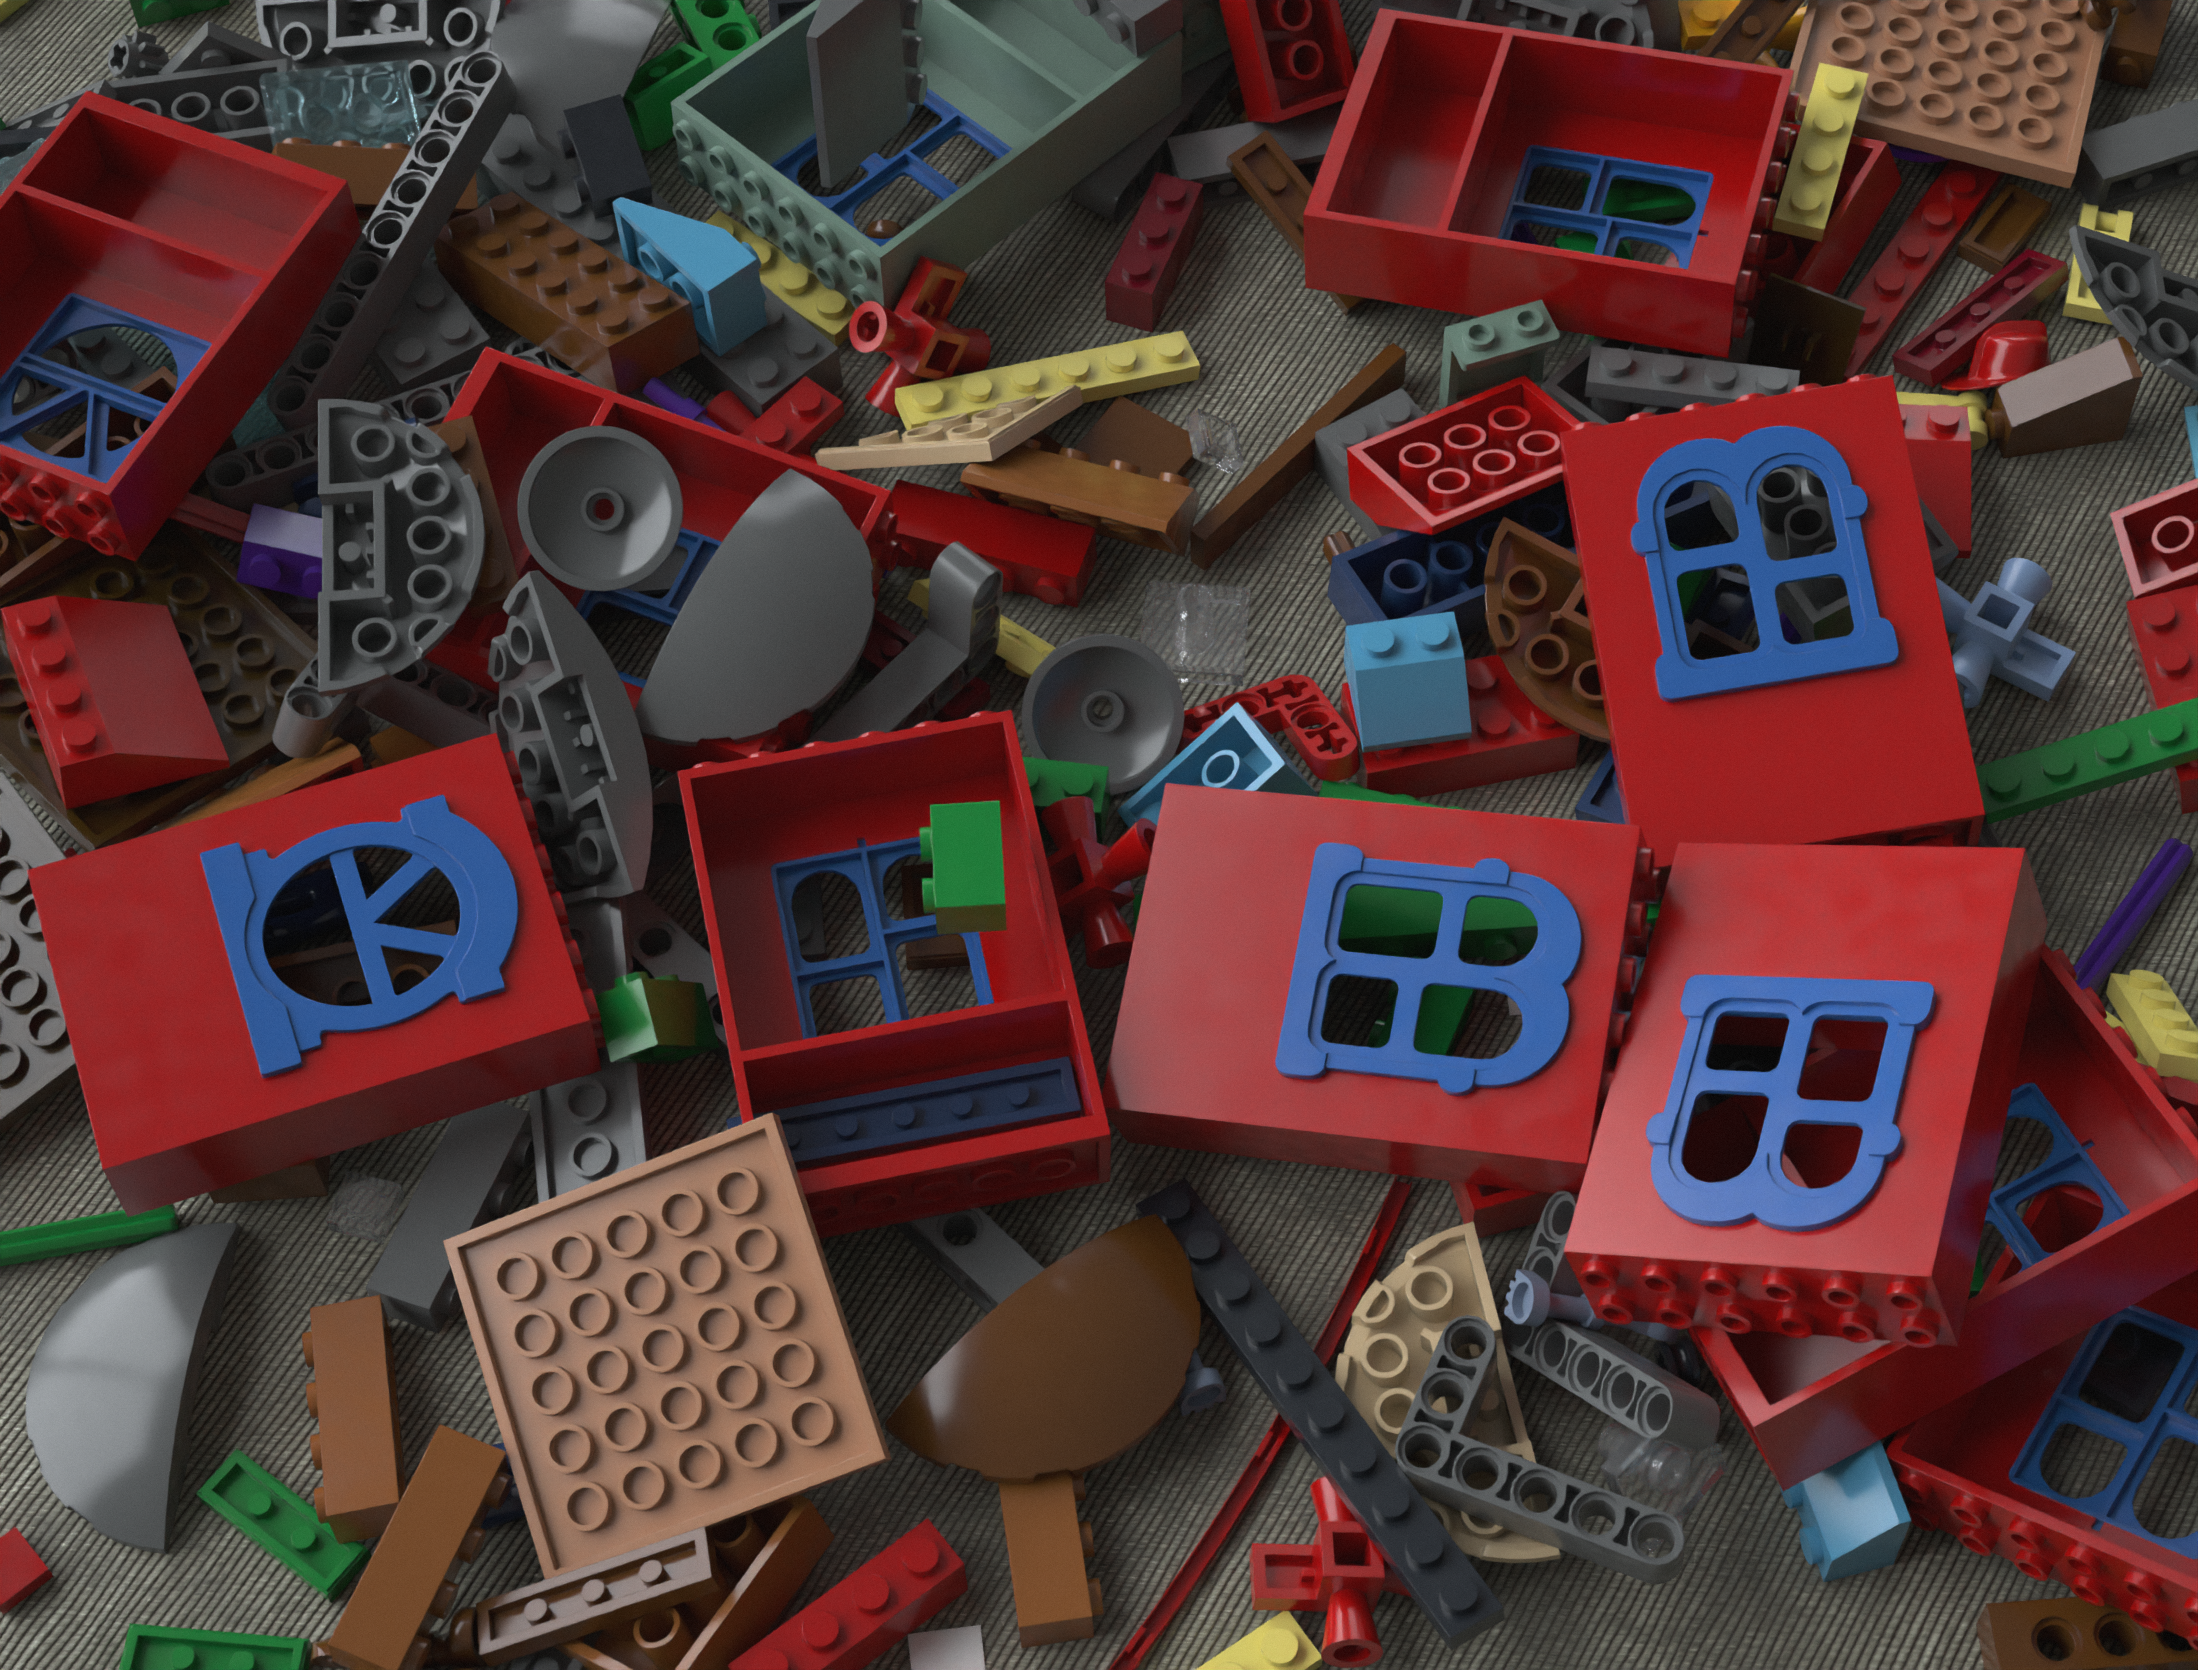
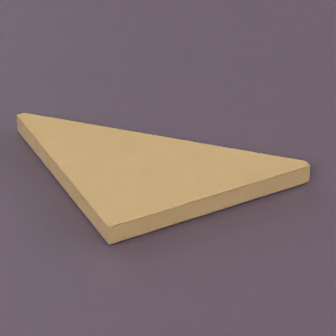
[815,385,1083,471]

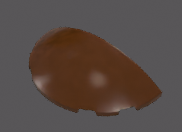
[1484,517,1756,744]
[885,1214,1201,1484]

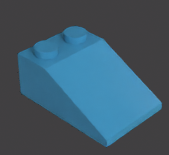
[612,197,767,357]
[1117,702,1318,829]

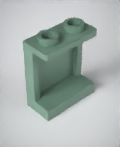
[1439,300,1560,409]

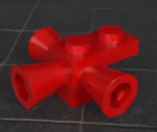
[849,256,991,418]
[706,376,848,475]
[1040,796,1157,969]
[1249,1476,1413,1668]

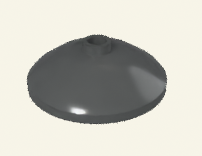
[517,426,684,591]
[1022,633,1184,795]

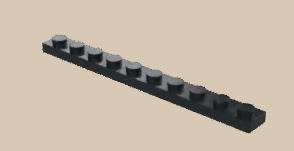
[1135,1178,1504,1651]

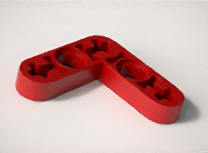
[1175,675,1361,781]

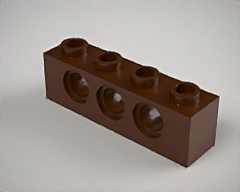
[1976,1597,2198,1670]

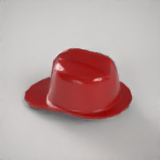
[1940,320,2052,391]

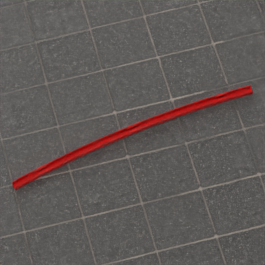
[1109,1176,1412,1670]

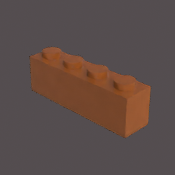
[271,138,478,224]
[302,1295,407,1544]
[328,1424,513,1670]
[998,1469,1104,1648]

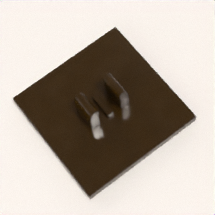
[1746,272,1867,387]

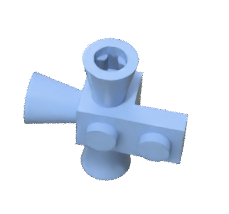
[1935,558,2076,708]

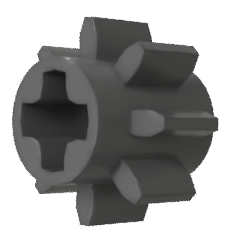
[108,30,169,79]

